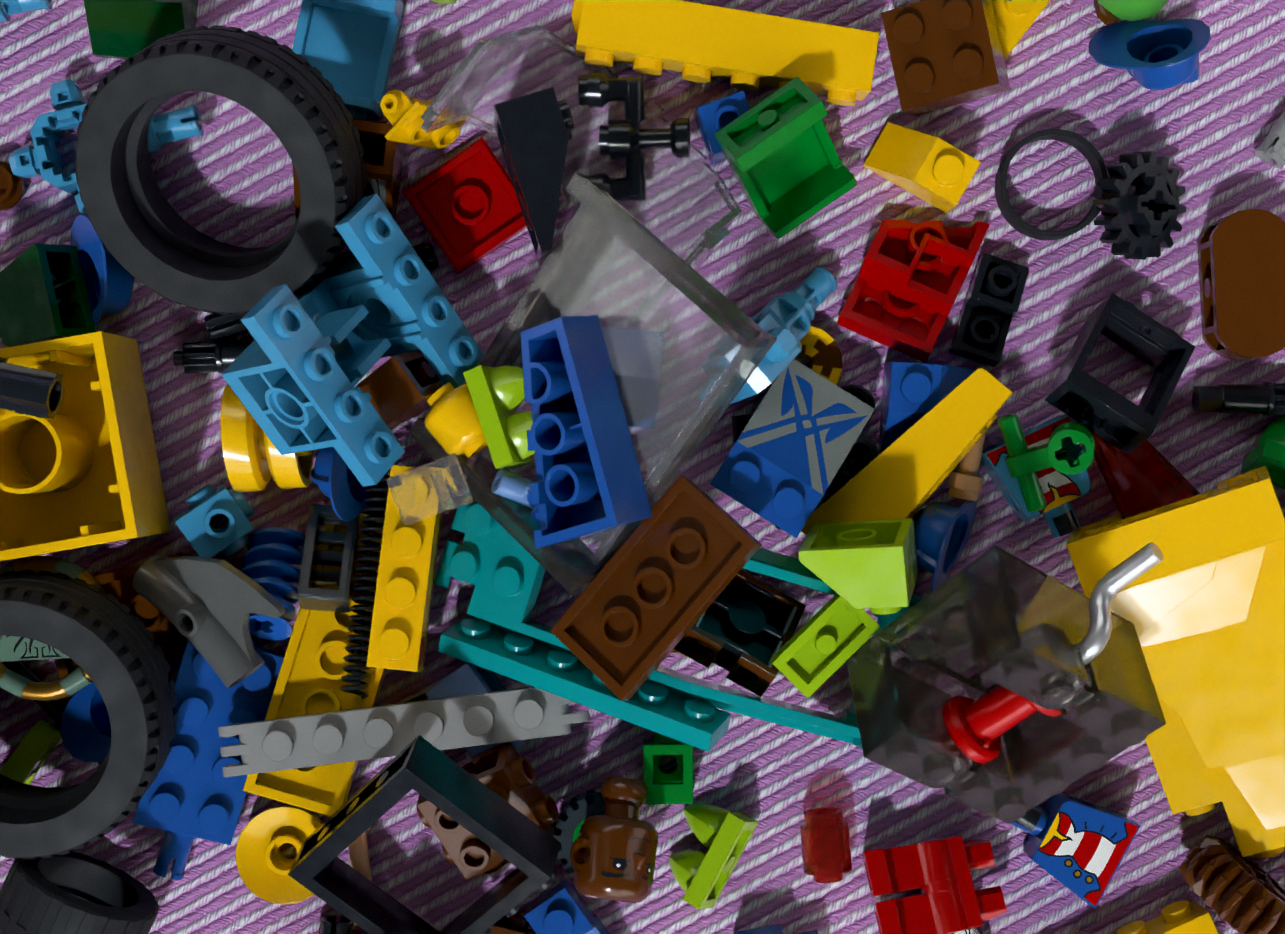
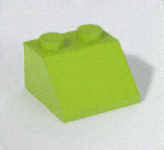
[798,518,918,615]

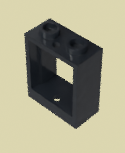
[1044,293,1195,454]

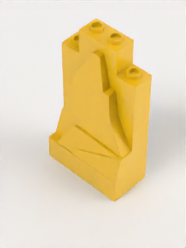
[1066,466,1285,858]

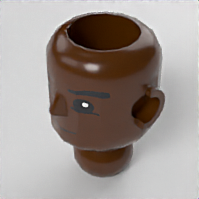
[570,776,658,903]

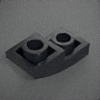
[949,253,1030,367]

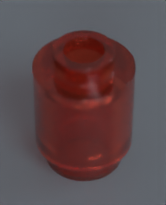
[800,807,852,883]

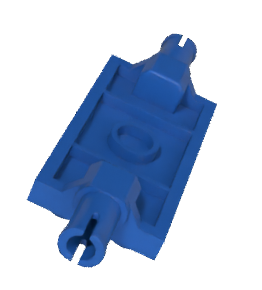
[133,635,285,880]

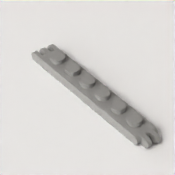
[218,687,590,777]

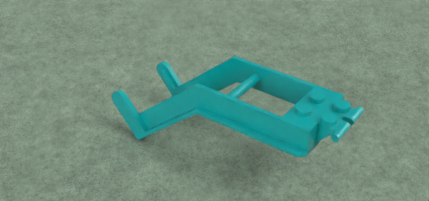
[434,479,981,779]

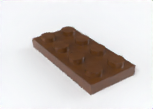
[550,475,762,701]

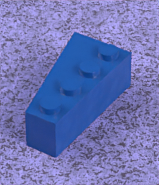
[520,315,653,549]

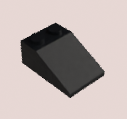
[494,87,574,266]

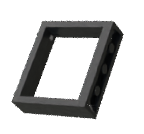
[288,735,561,934]

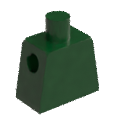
[0,243,96,347]

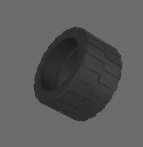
[0,852,159,934]

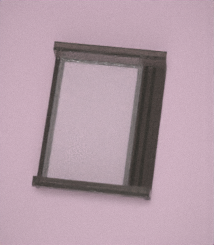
[408,172,777,594]

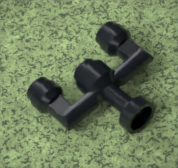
[578,72,690,207]

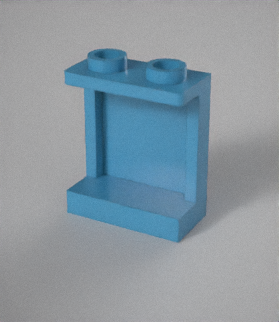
[292,0,405,121]

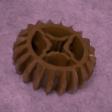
[1180,835,1285,934]

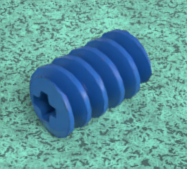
[241,527,306,641]

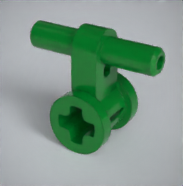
[998,413,1095,512]

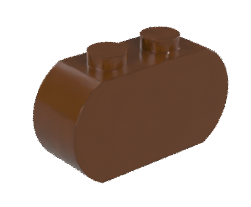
[1197,209,1285,360]

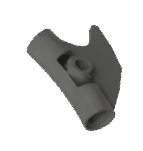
[132,554,285,689]

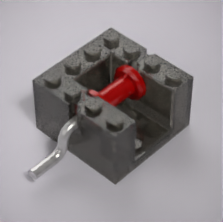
[847,542,1166,824]

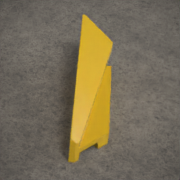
[801,368,1013,536]

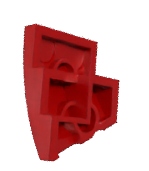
[837,219,990,363]

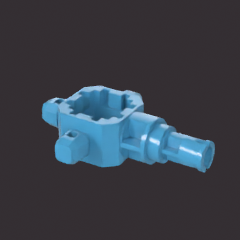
[8,80,204,215]
[700,267,837,410]

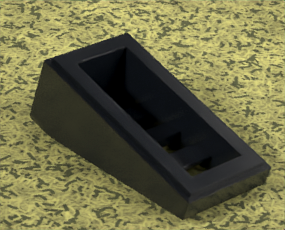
[297,504,360,612]

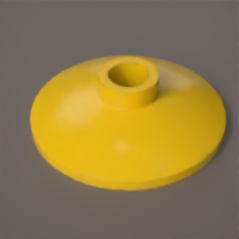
[236,806,323,905]

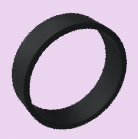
[995,129,1108,240]

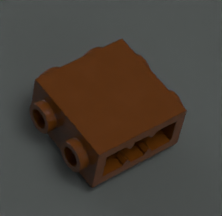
[416,742,559,880]

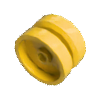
[220,385,314,493]

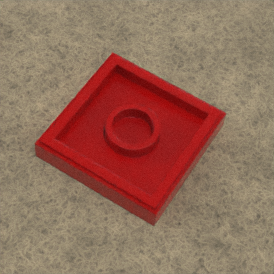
[402,137,527,274]

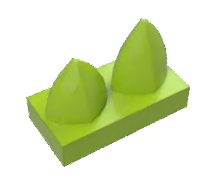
[463,365,535,470]
[769,593,881,699]
[669,804,759,909]

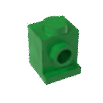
[643,732,693,805]

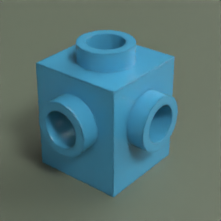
[173,484,255,558]

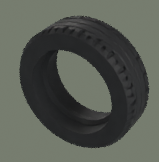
[74,25,367,315]
[0,570,177,859]

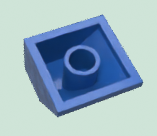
[878,361,976,466]

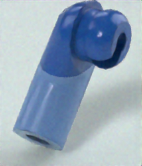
[491,469,540,526]

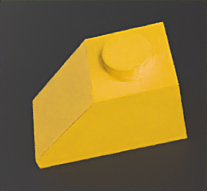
[863,122,981,214]

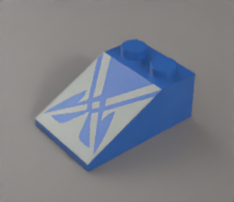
[710,359,875,538]

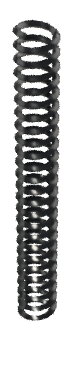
[339,468,391,699]

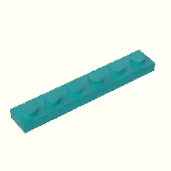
[438,617,731,752]

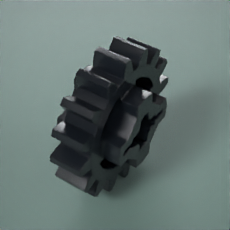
[1093,151,1186,260]

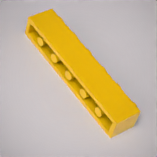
[575,0,879,106]

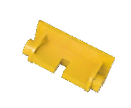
[380,90,471,150]

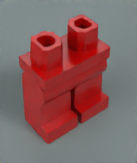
[862,835,1007,934]

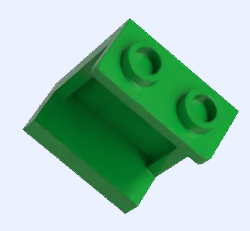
[714,77,857,238]

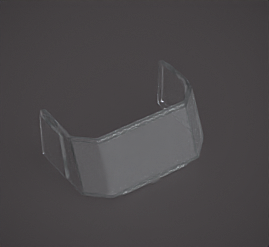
[421,25,742,322]

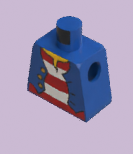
[1010,791,1140,908]

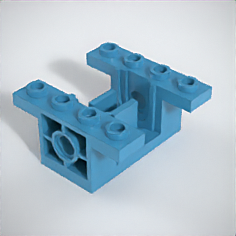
[221,193,485,487]

